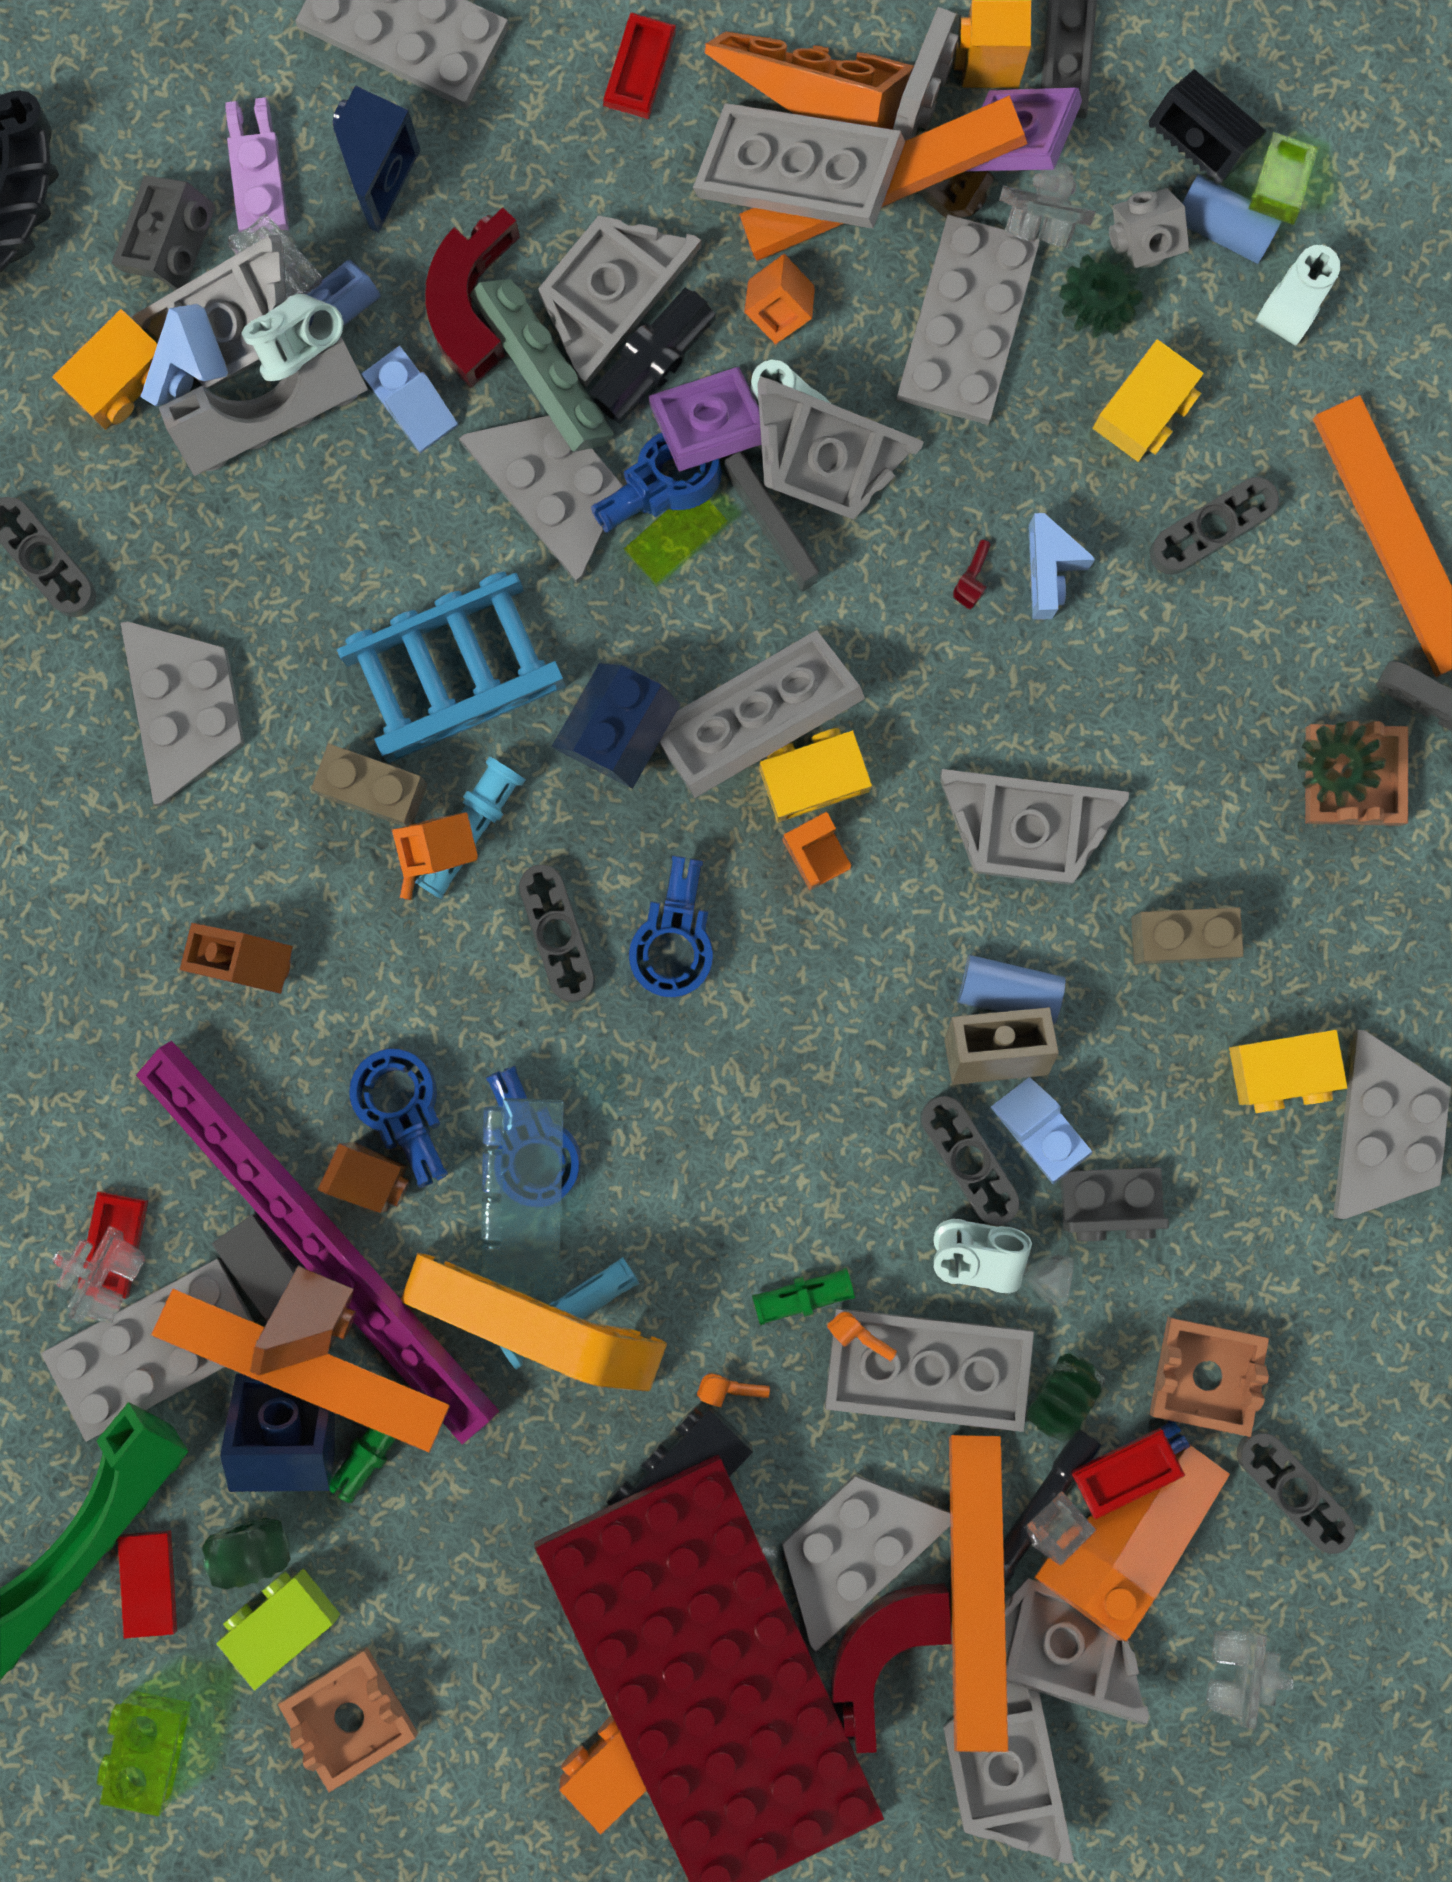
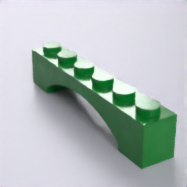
[0,1402,189,1680]

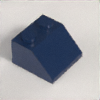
[333,85,421,233]
[551,663,681,789]
[220,1374,335,1492]

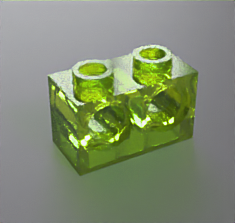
[97,1690,192,1817]

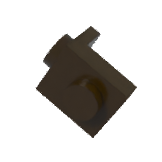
[917,171,995,218]

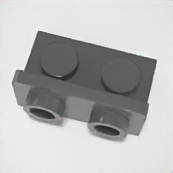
[111,175,215,290]
[1061,1167,1169,1241]

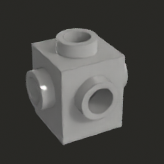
[1109,188,1189,269]

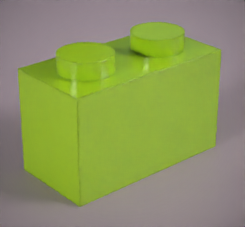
[216,1568,341,1691]

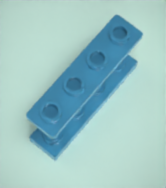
[337,572,566,763]

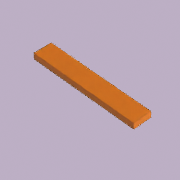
[739,95,1028,261]
[1313,395,1452,677]
[151,1288,450,1453]
[949,1435,1008,1752]

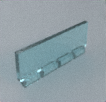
[480,1098,564,1292]

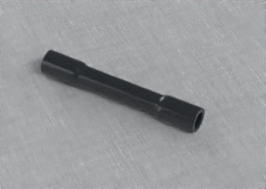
[1003,1427,1102,1588]

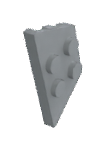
[892,7,963,141]
[538,215,701,387]
[130,234,286,388]
[757,377,924,520]
[459,416,623,583]
[120,621,245,807]
[940,769,1129,885]
[1333,1030,1451,1219]
[782,1474,950,1651]
[1005,1578,1149,1725]
[943,1682,1074,1864]

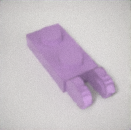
[225,97,289,236]

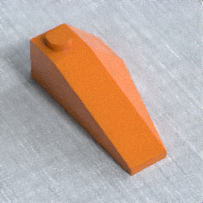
[705,31,914,129]
[1034,1444,1230,1642]

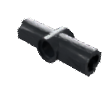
[589,287,716,424]

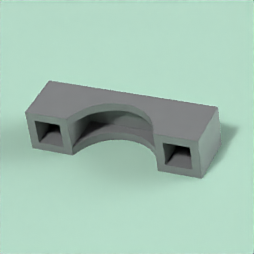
[159,336,368,476]

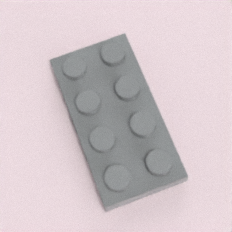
[295,0,509,109]
[693,103,905,229]
[896,215,1040,425]
[659,630,865,798]
[41,1258,254,1442]
[825,1308,1034,1432]

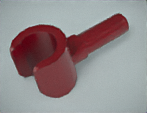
[953,540,991,610]

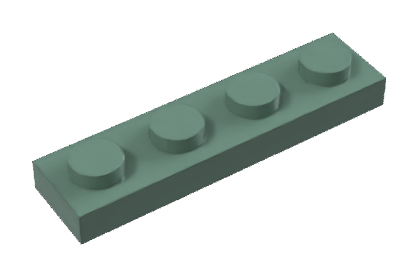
[470,279,614,452]

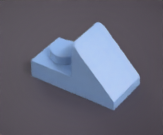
[140,304,228,406]
[361,345,458,453]
[1029,513,1095,620]
[991,1077,1092,1184]

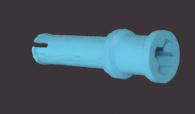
[415,756,526,899]
[500,1257,640,1369]

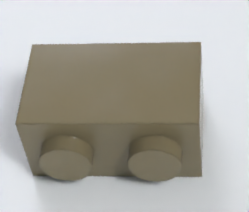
[311,743,428,827]
[1131,907,1244,965]
[944,1007,1059,1085]

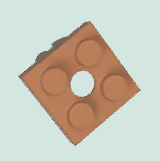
[1305,721,1408,826]
[1149,1317,1269,1437]
[278,1647,418,1793]

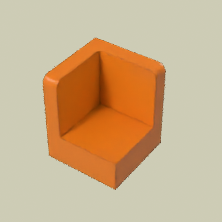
[744,253,815,344]
[392,812,478,878]
[782,812,851,891]

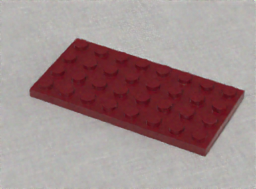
[534,1454,884,1882]

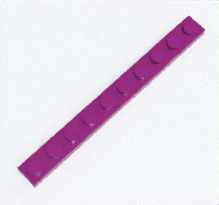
[136,1040,499,1445]

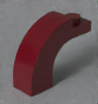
[425,207,520,388]
[831,1583,952,1754]

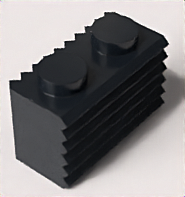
[1148,69,1267,184]

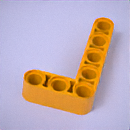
[401,1253,667,1391]

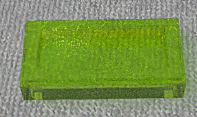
[1248,132,1318,225]
[624,499,728,587]

